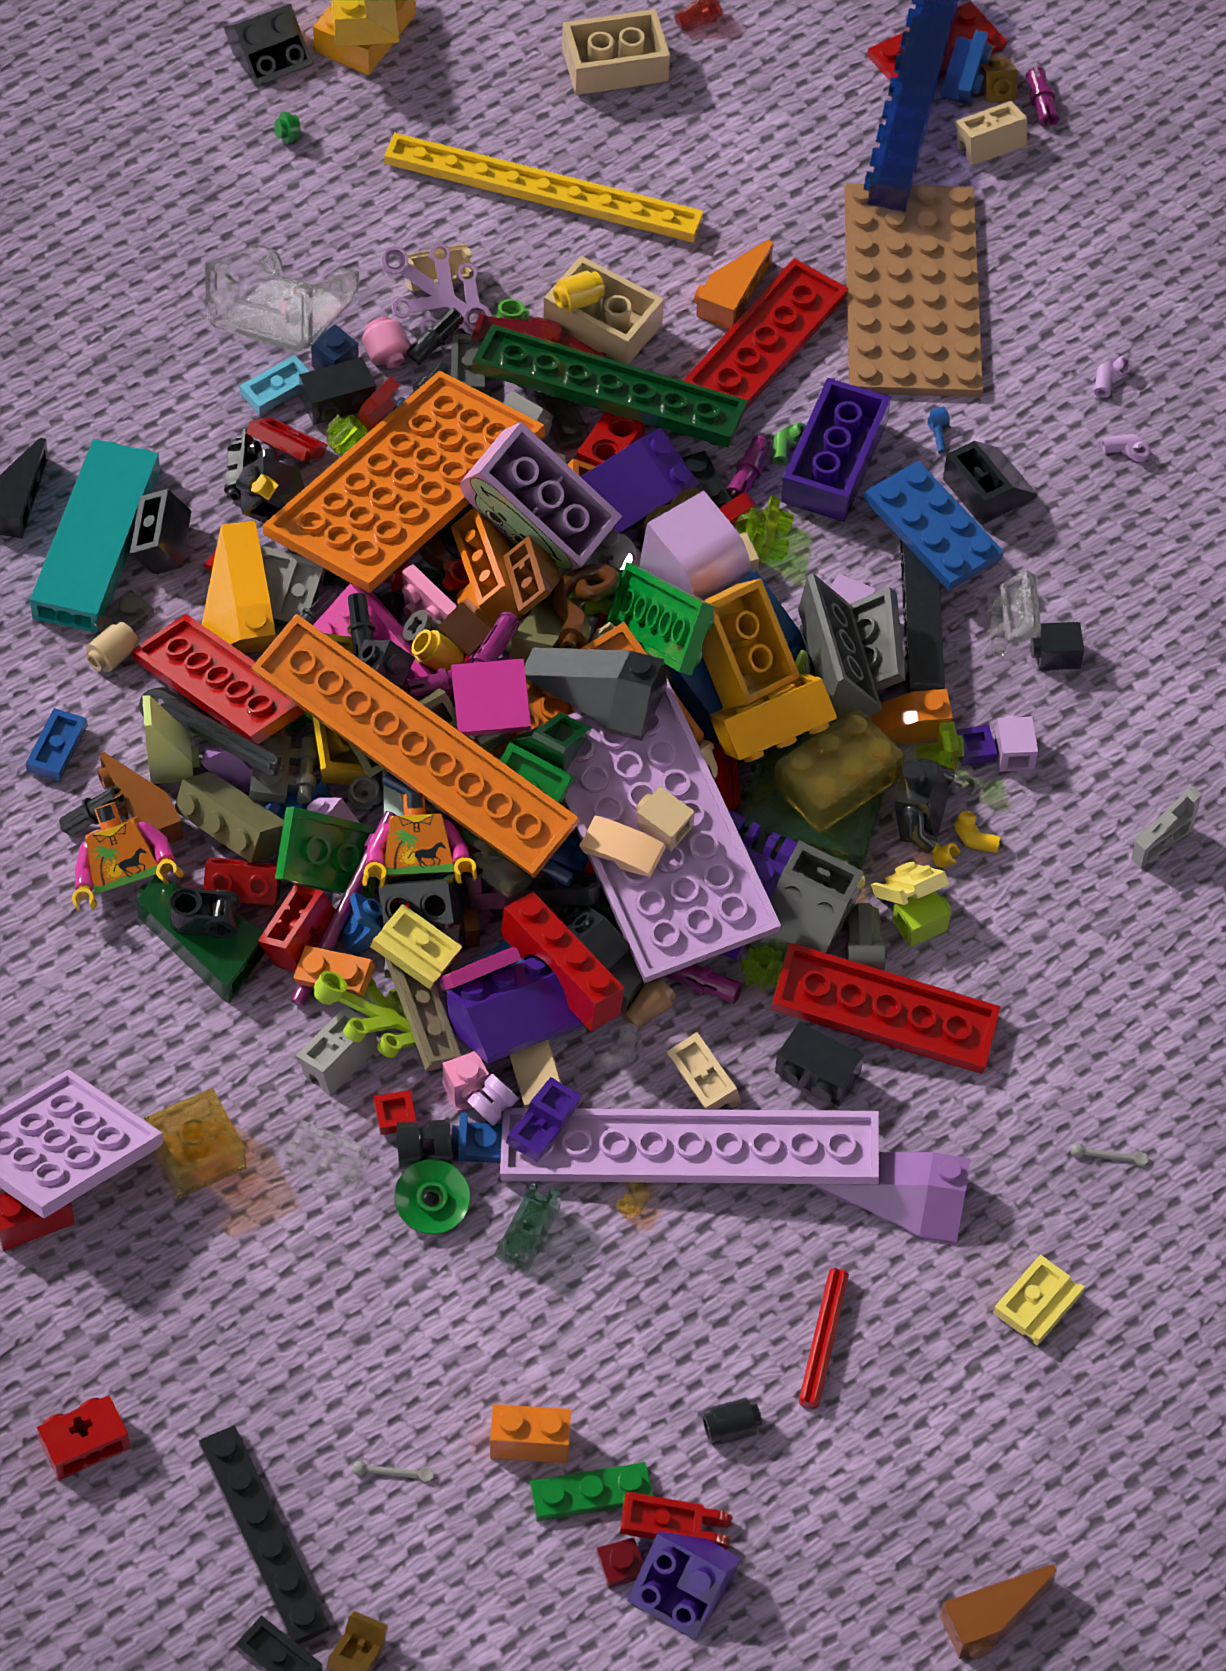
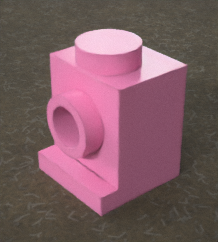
[443,1051,492,1114]

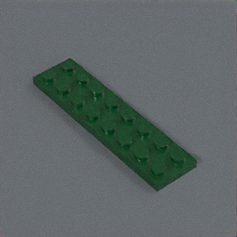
[471,324,748,448]

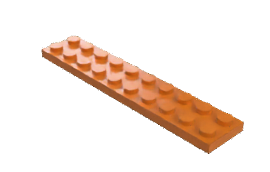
[251,613,580,878]

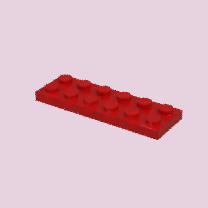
[683,258,848,411]
[131,614,306,744]
[770,942,1001,1074]

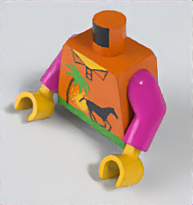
[362,793,477,888]
[72,802,183,912]

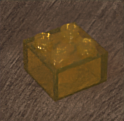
[144,1088,247,1199]

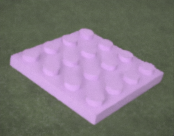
[0,1069,164,1218]

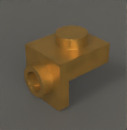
[980,55,1018,102]
[326,1611,388,1671]

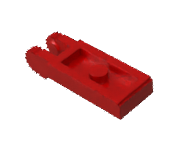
[619,1492,733,1550]

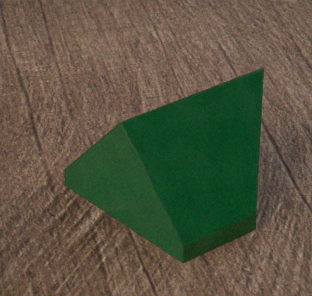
[501,712,592,771]

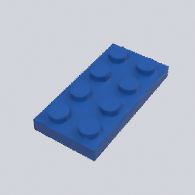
[864,460,1004,591]

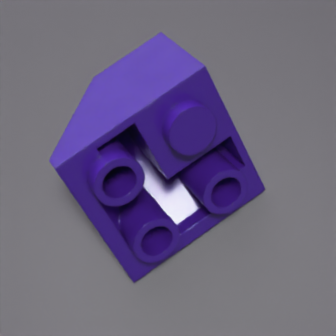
[627,1531,742,1640]

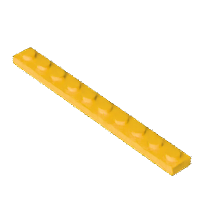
[384,132,703,243]

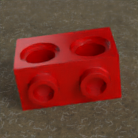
[576,412,645,466]
[203,857,281,905]

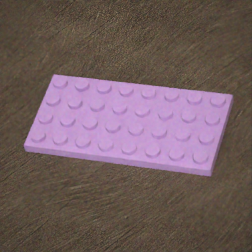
[563,679,781,983]

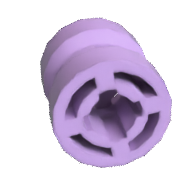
[467,1073,519,1126]

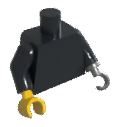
[236,449,305,523]
[894,759,977,868]

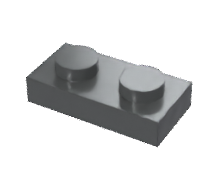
[451,334,485,394]

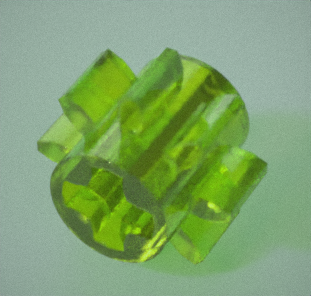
[326,414,368,456]
[741,944,783,992]

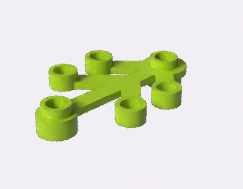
[314,971,417,1058]

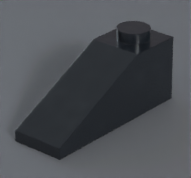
[0,438,49,539]

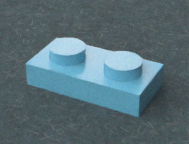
[240,355,310,415]

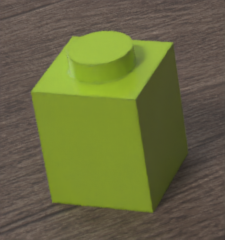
[892,891,952,948]

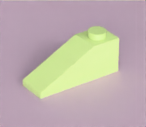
[142,695,200,784]

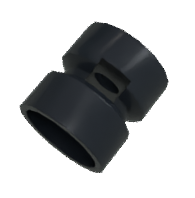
[397,1119,452,1171]

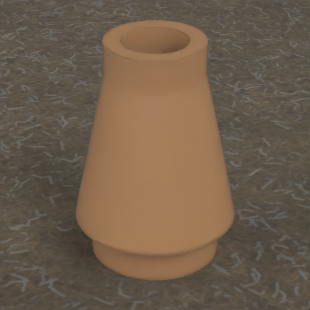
[622,978,676,1031]

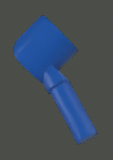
[927,406,950,453]

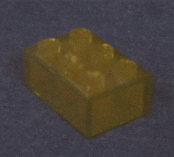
[773,708,905,833]

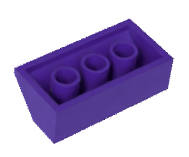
[447,956,584,1063]

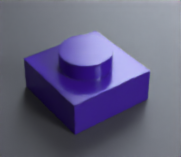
[953,725,998,766]

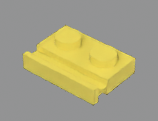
[871,862,949,905]
[370,904,462,989]
[993,1254,1085,1346]

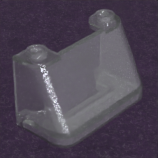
[205,245,359,352]

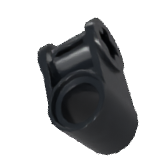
[169,887,241,939]

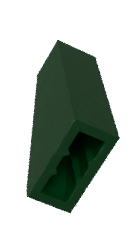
[135,874,266,1003]

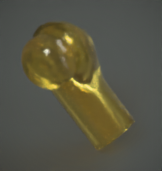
[616,1182,651,1218]

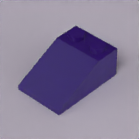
[581,428,699,534]

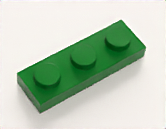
[530,1462,653,1522]

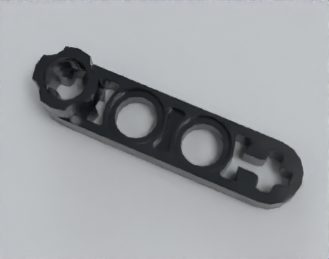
[460,861,603,910]

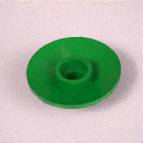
[394,1159,470,1235]

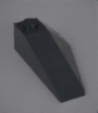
[524,647,667,741]

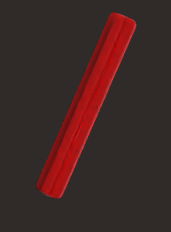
[799,1268,849,1409]

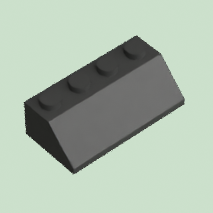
[798,573,882,731]

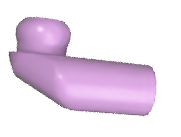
[1094,356,1132,397]
[1101,434,1151,462]

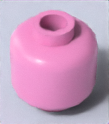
[362,317,411,369]

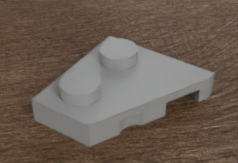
[261,546,326,625]
[1131,786,1202,868]

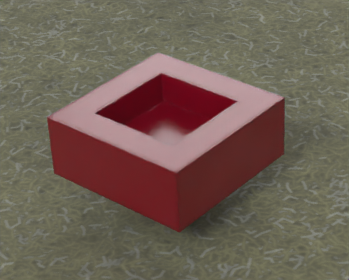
[596,1537,643,1588]

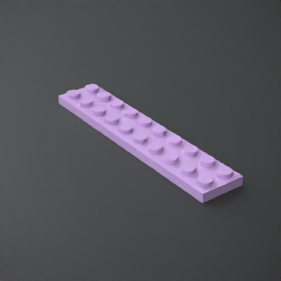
[500,1108,879,1184]

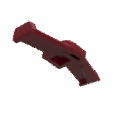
[471,313,606,358]

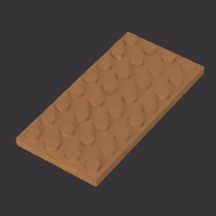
[844,183,983,397]

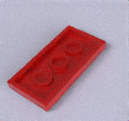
[867,1,1007,96]

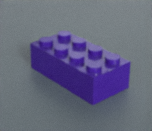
[781,377,891,522]

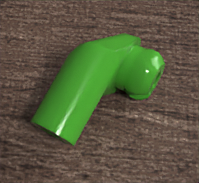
[772,422,806,466]

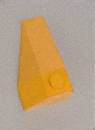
[202,520,276,654]

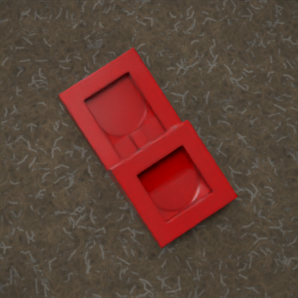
[357,376,400,435]

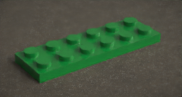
[605,562,715,676]

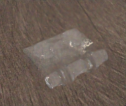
[985,569,1042,657]

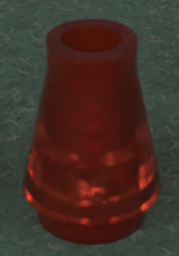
[674,0,723,31]

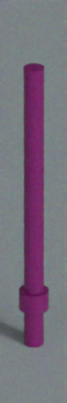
[291,811,397,1007]

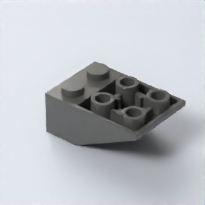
[751,840,865,962]

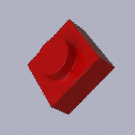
[373,1090,417,1135]

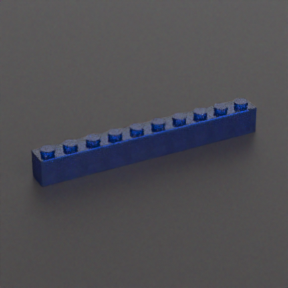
[863,0,959,212]

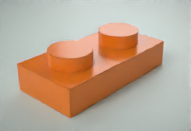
[293,945,376,998]

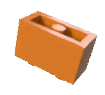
[490,1404,571,1464]

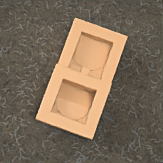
[579,815,666,878]

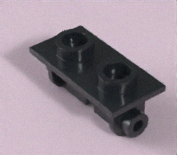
[224,429,262,500]

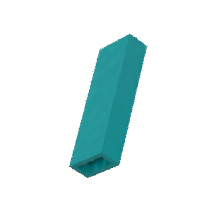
[30,439,160,633]

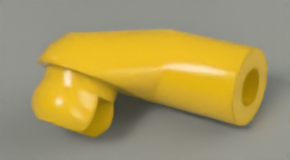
[954,811,1001,854]

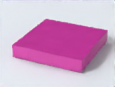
[451,659,531,736]
[435,947,521,993]

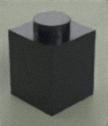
[1030,622,1085,670]

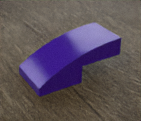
[506,1077,582,1163]

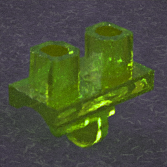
[736,495,794,564]

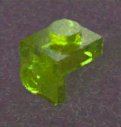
[915,722,964,771]

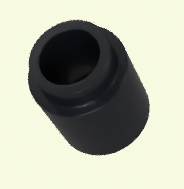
[702,1397,762,1445]

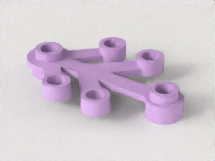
[381,243,492,335]

